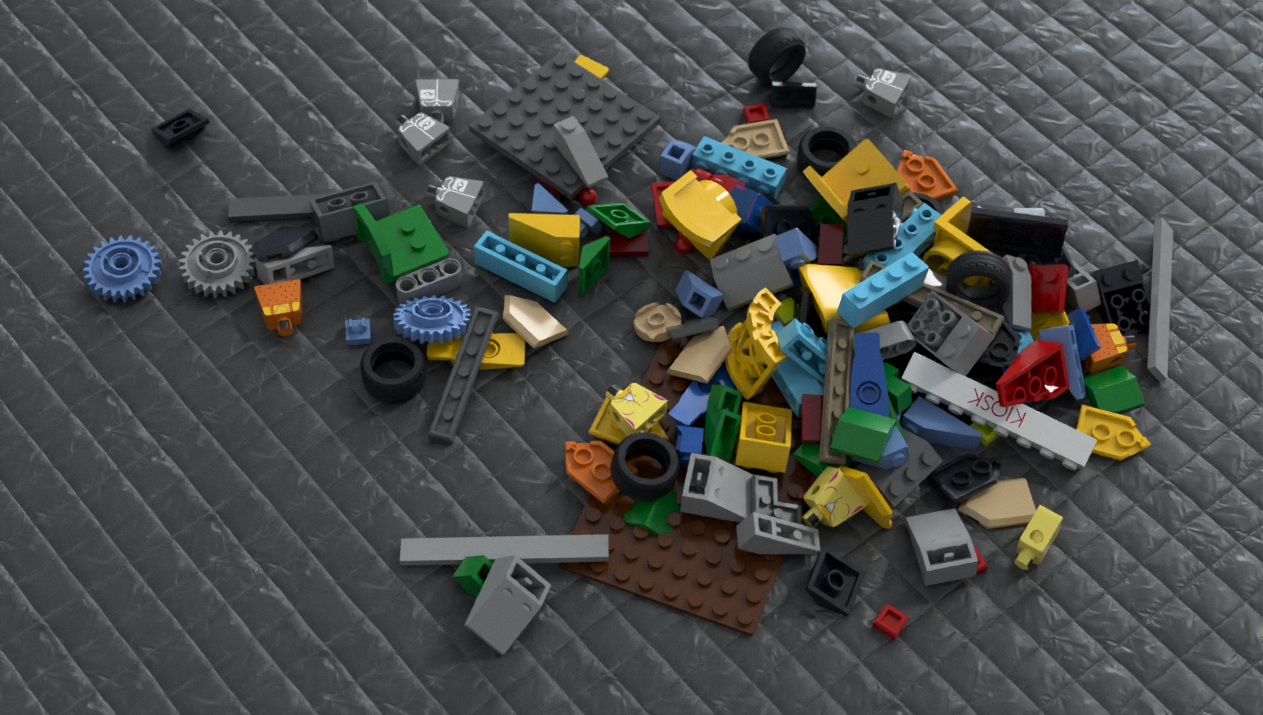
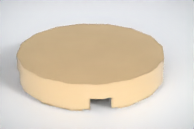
[634,303,681,342]

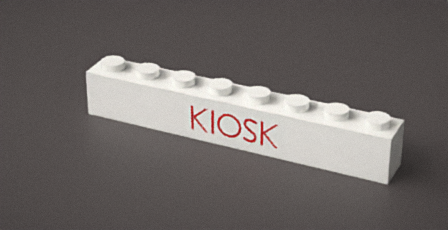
[901,352,1097,470]

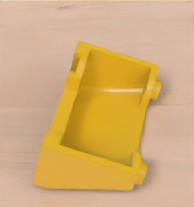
[798,264,890,335]

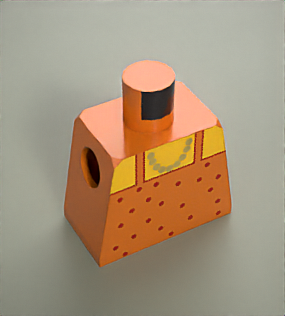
[254,279,303,336]
[1082,324,1136,375]

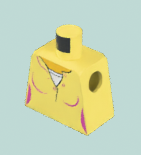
[605,383,667,436]
[802,466,866,528]
[1014,505,1063,570]

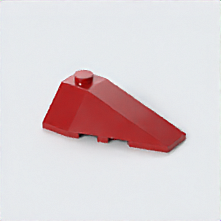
[996,340,1070,407]

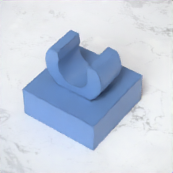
[575,207,603,239]
[345,318,371,346]

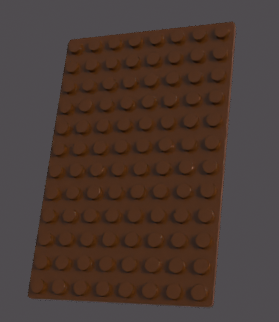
[558,337,824,636]

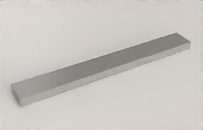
[1147,218,1173,381]
[400,534,609,566]

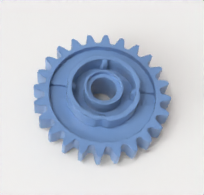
[83,235,162,303]
[393,295,471,344]

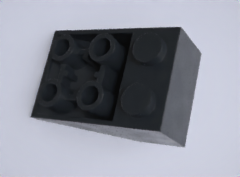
[847,183,904,256]
[1089,260,1150,336]

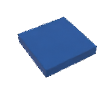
[1067,307,1101,362]

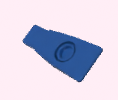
[850,333,890,418]
[668,364,737,427]

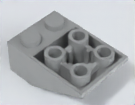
[907,291,995,376]
[681,453,753,523]
[905,508,978,586]
[464,555,551,655]

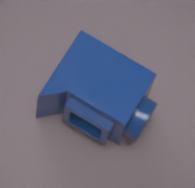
[675,425,704,468]

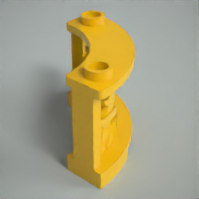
[724,287,788,400]

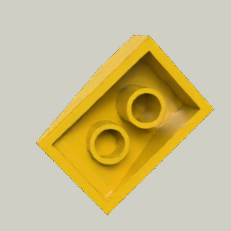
[509,213,580,267]
[735,402,792,473]

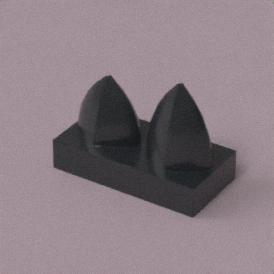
[771,82,817,107]

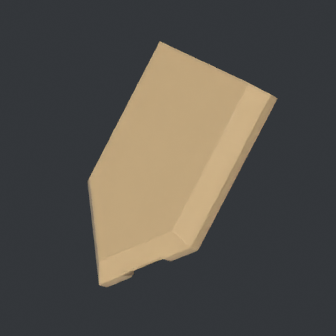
[722,119,790,159]
[502,295,569,348]
[667,326,732,383]
[957,478,1036,529]

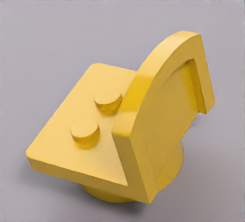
[803,139,909,224]
[659,170,741,260]
[922,197,991,286]

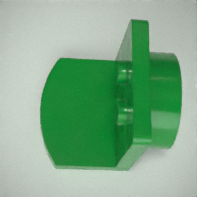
[352,203,449,285]

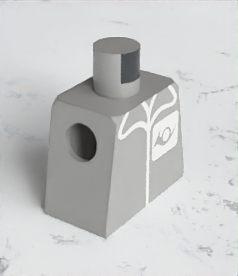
[854,68,911,119]
[416,79,460,124]
[395,113,451,166]
[426,176,484,228]

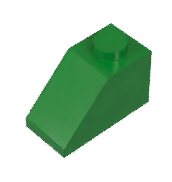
[452,555,493,598]

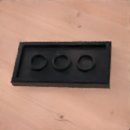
[967,207,1068,258]

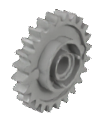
[179,231,256,298]

